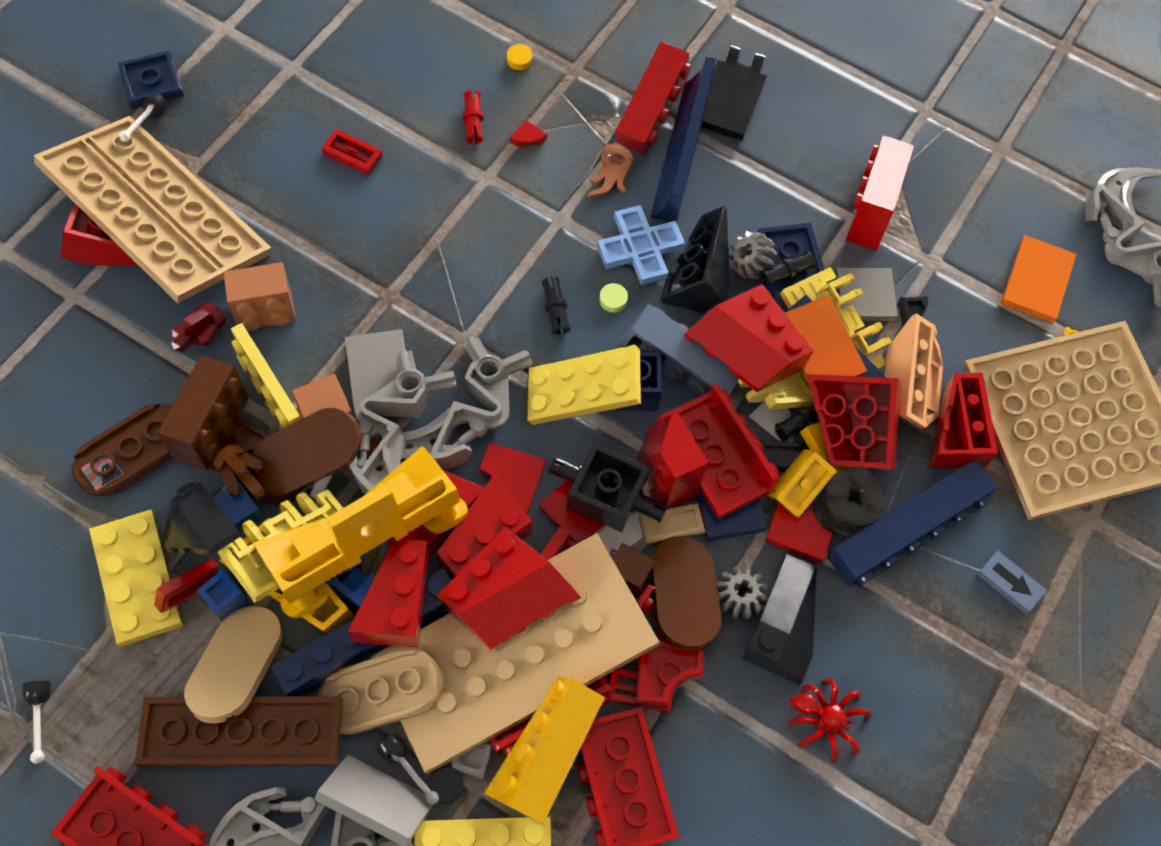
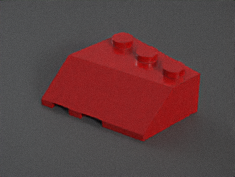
[684,284,814,392]

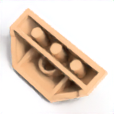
[884,314,943,429]

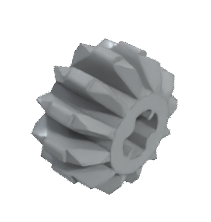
[729,231,777,279]
[717,566,768,620]

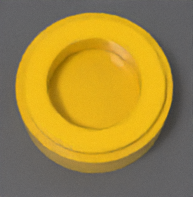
[507,44,533,70]

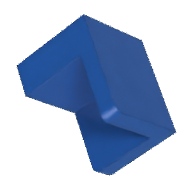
[213,481,263,527]
[331,568,375,610]
[196,570,250,621]

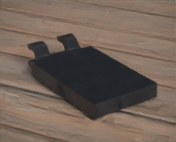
[701,45,767,141]

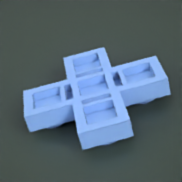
[597,205,685,285]

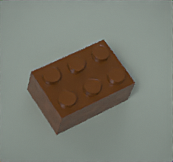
[157,355,248,471]

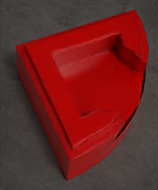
[510,120,547,147]

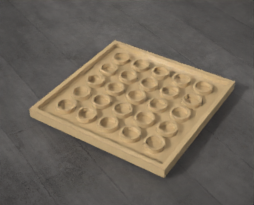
[963,321,1161,521]

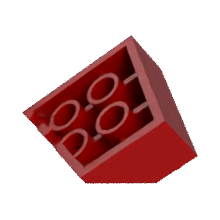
[806,374,901,471]
[637,411,708,509]
[437,526,581,650]

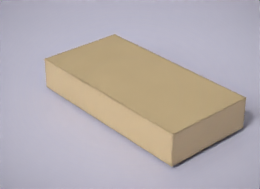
[639,503,706,546]

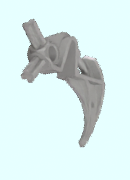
[1085,167,1161,307]
[374,336,533,470]
[349,348,457,494]
[209,787,413,846]

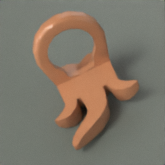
[587,144,633,198]

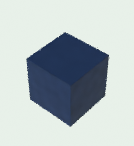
[614,352,662,411]

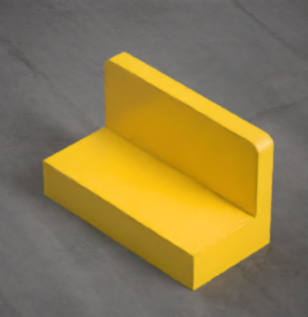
[768,449,837,518]

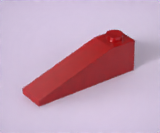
[60,203,139,266]

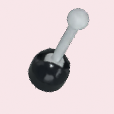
[119,92,168,142]
[22,681,51,764]

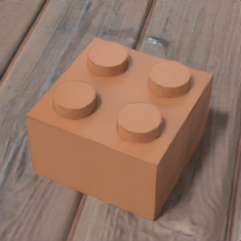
[223,262,296,331]

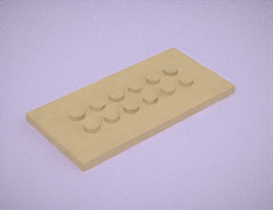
[34,116,271,304]
[371,533,660,775]

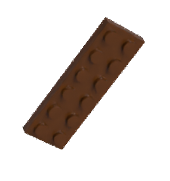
[134,696,344,767]

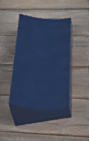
[651,56,716,223]

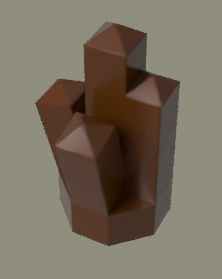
[213,445,266,500]

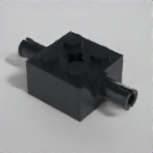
[548,443,668,533]

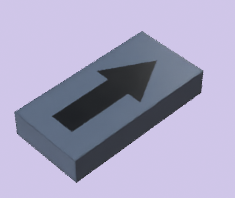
[977,550,1047,615]

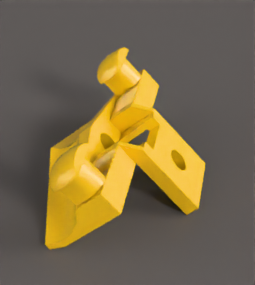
[253,446,468,618]

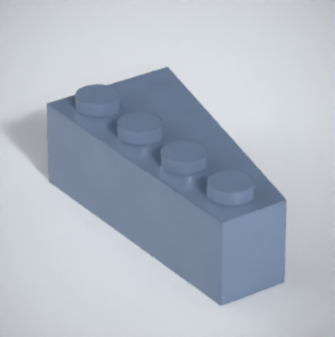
[616,303,739,396]

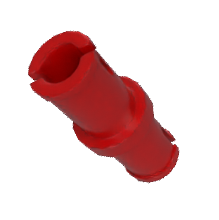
[463,90,484,145]

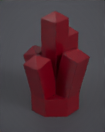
[172,301,226,353]

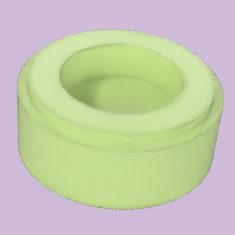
[599,283,628,313]

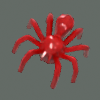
[788,678,872,763]

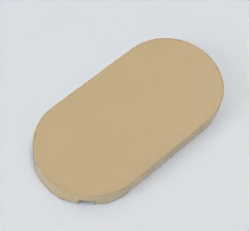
[184,606,283,724]
[317,648,443,735]

